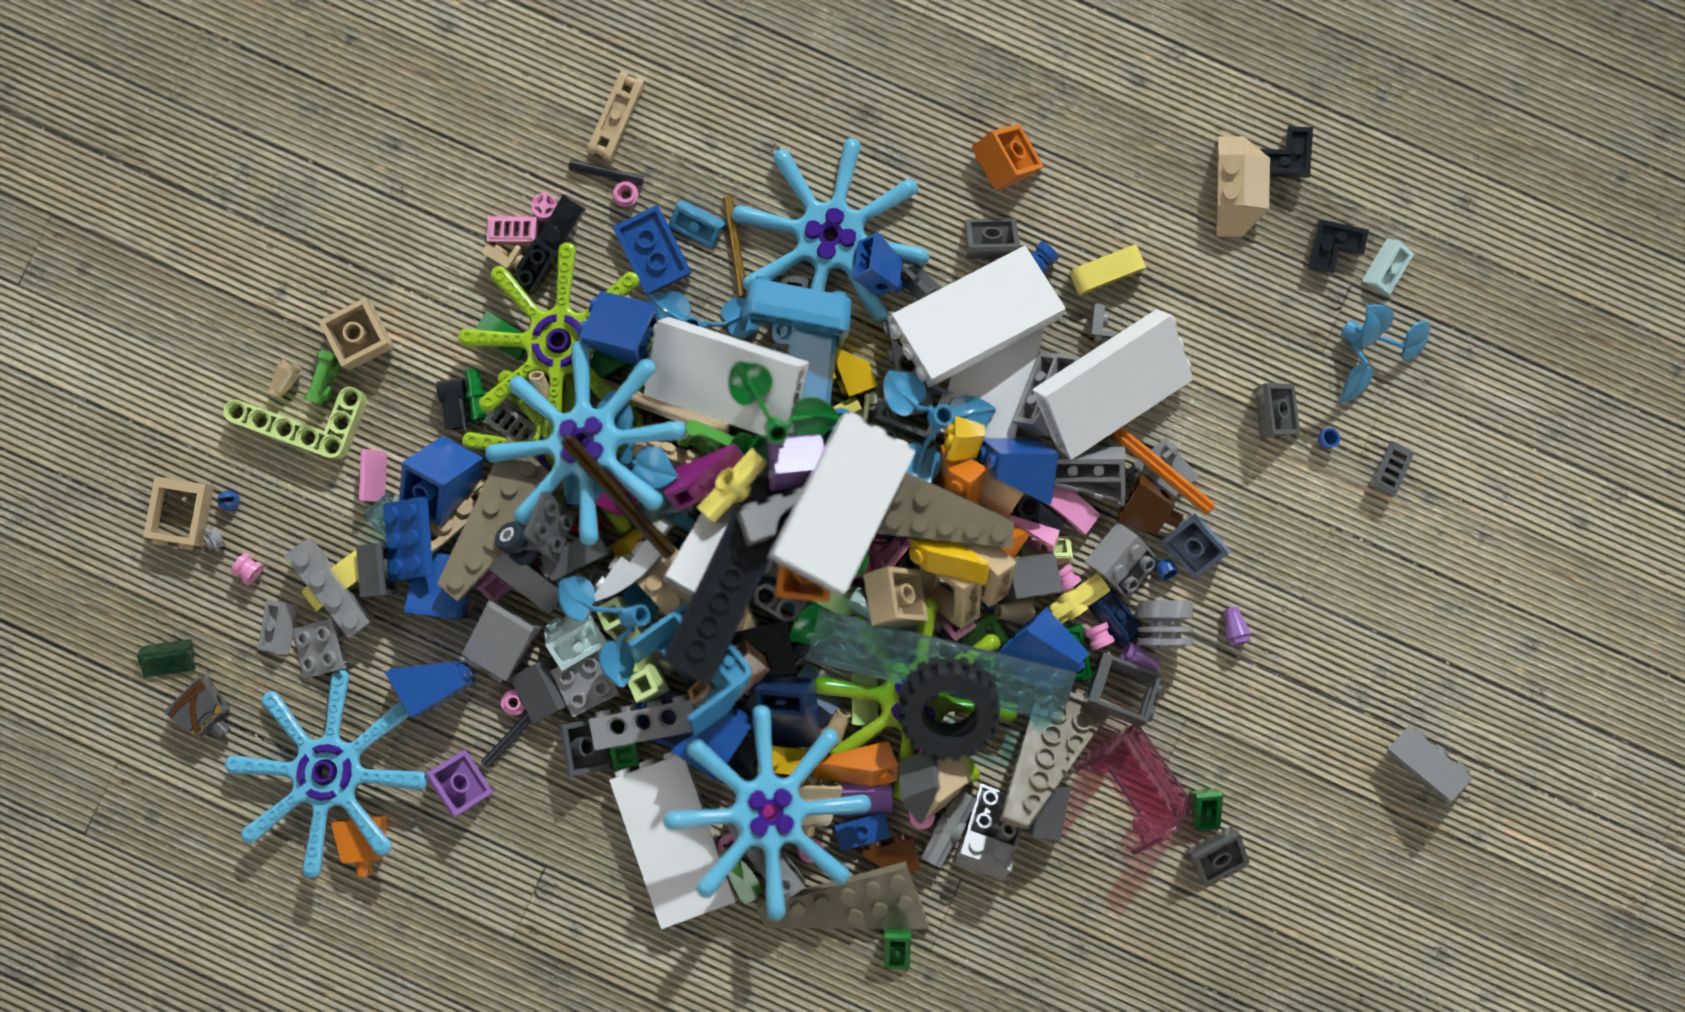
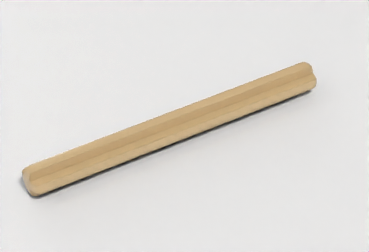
[602,378,730,435]

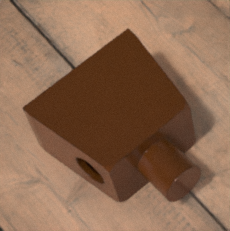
[1117,473,1184,534]

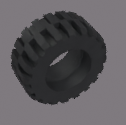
[898,654,1000,761]

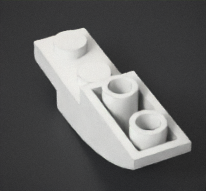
[594,518,674,601]

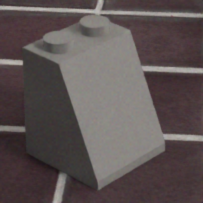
[462,601,542,683]

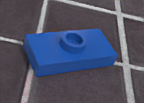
[834,812,891,851]

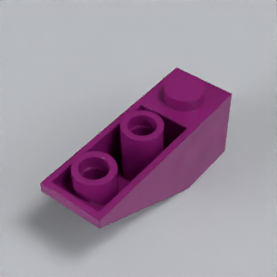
[665,444,744,511]

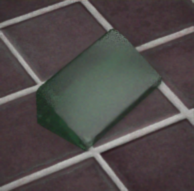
[137,639,196,677]

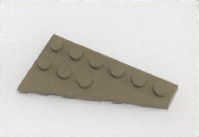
[437,436,564,602]
[1000,686,1107,829]

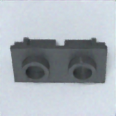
[901,263,942,300]

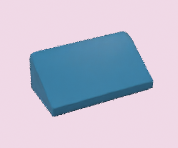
[668,200,726,249]

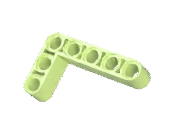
[223,387,368,460]

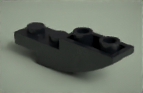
[513,194,587,296]

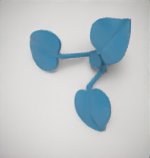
[647,291,760,339]
[1338,304,1431,403]
[883,370,996,483]
[563,390,678,505]
[558,576,659,687]

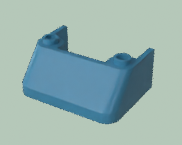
[740,276,852,349]
[751,319,837,404]
[628,602,752,736]

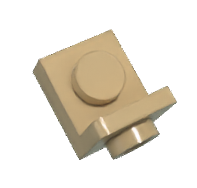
[482,244,525,273]

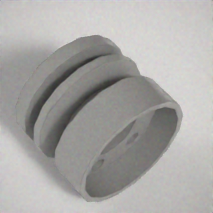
[1138,600,1193,649]

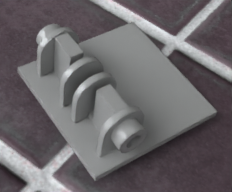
[1127,438,1199,496]
[293,618,348,679]
[551,650,620,717]

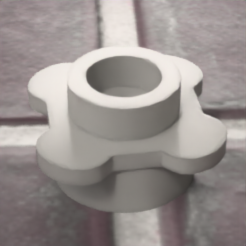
[203,527,225,553]

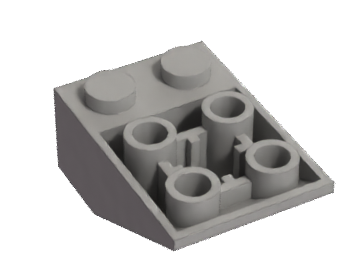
[954,784,1022,881]

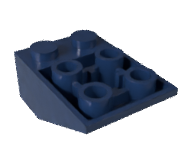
[755,674,821,748]

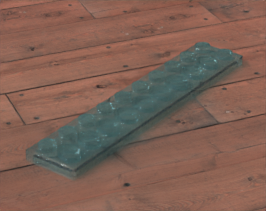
[807,609,1076,723]

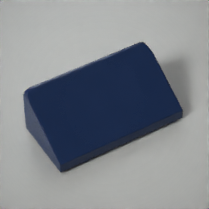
[1088,588,1142,647]

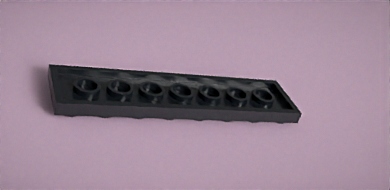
[661,475,793,686]

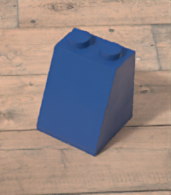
[578,291,659,366]
[399,436,483,526]
[976,438,1058,504]
[404,548,471,619]
[994,607,1089,692]
[385,661,476,717]
[671,708,752,781]

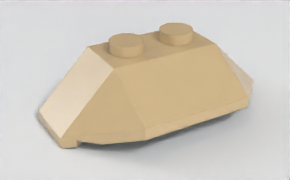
[1216,136,1270,237]

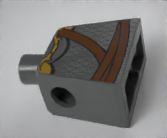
[163,676,231,739]

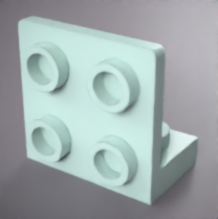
[544,610,607,671]

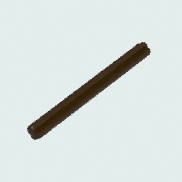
[561,434,676,559]

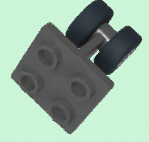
[495,491,575,566]

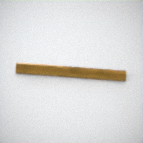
[723,196,747,297]

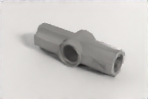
[921,790,978,868]

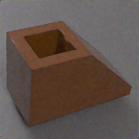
[862,833,921,872]

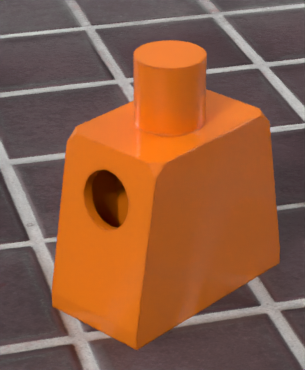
[331,815,387,877]

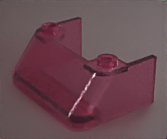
[1074,724,1191,856]

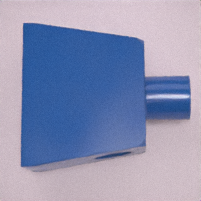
[853,232,906,296]

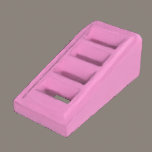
[486,216,540,245]
[1009,515,1059,554]

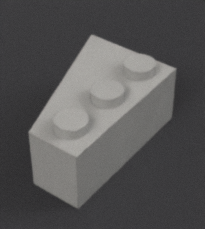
[1012,351,1082,437]
[1050,447,1125,506]
[1387,726,1472,807]

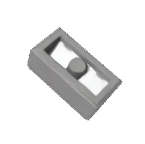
[257,599,298,655]

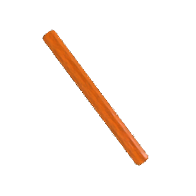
[1110,427,1215,515]

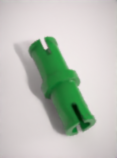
[463,368,487,422]

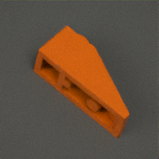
[813,741,899,787]

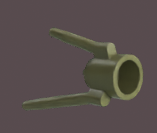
[862,390,899,440]

